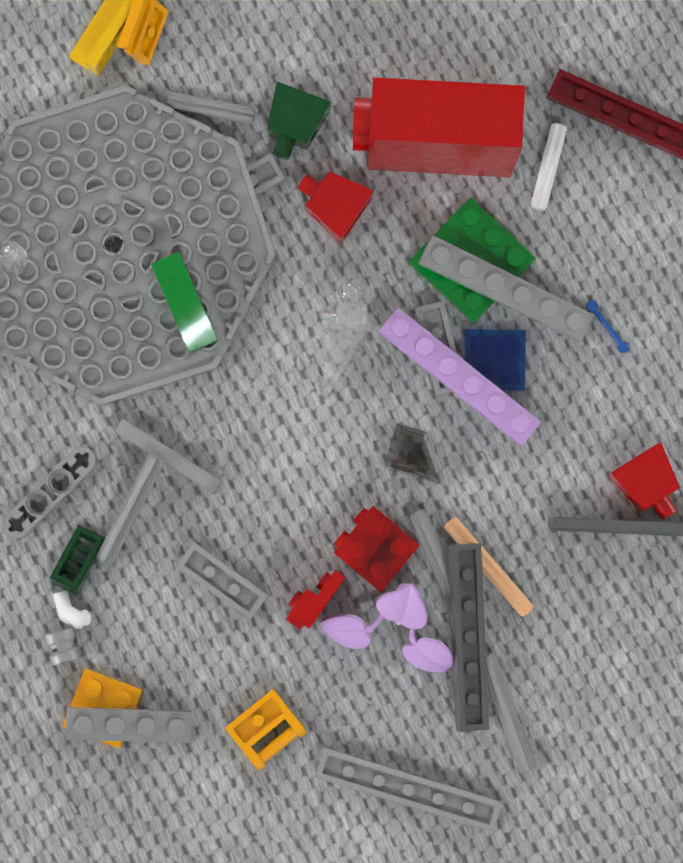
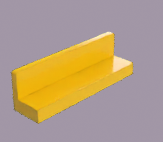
[69,0,134,76]

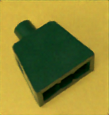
[267,82,331,160]

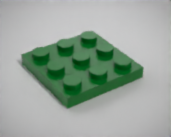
[408,197,536,325]

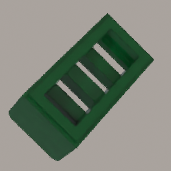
[49,525,105,596]

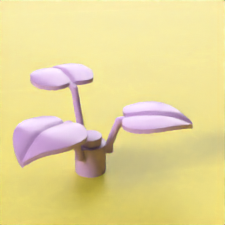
[320,583,453,672]

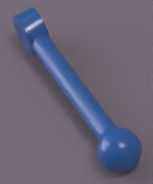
[586,300,629,353]

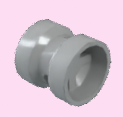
[43,628,81,666]

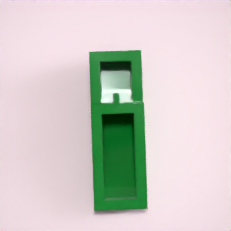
[151,252,218,353]

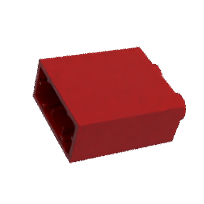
[352,77,525,178]

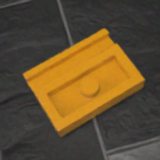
[117,0,169,66]

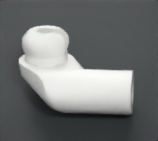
[53,590,91,629]

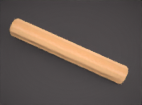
[444,517,534,617]

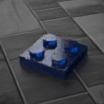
[464,329,526,391]

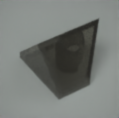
[384,424,441,485]

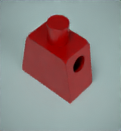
[298,172,374,244]
[607,442,680,520]

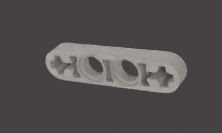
[114,419,222,494]
[2,447,97,539]

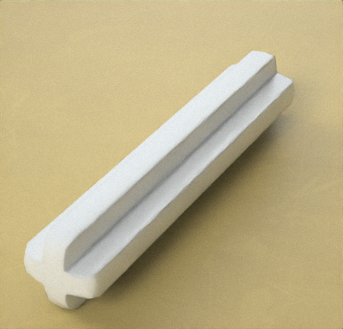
[531,123,567,211]

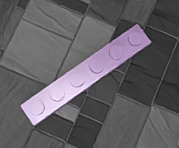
[379,308,541,447]

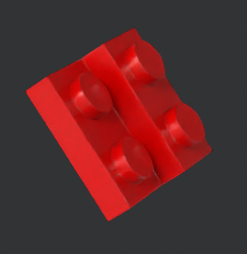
[333,506,420,593]
[285,570,345,630]

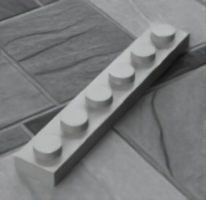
[418,236,594,342]
[315,747,502,833]

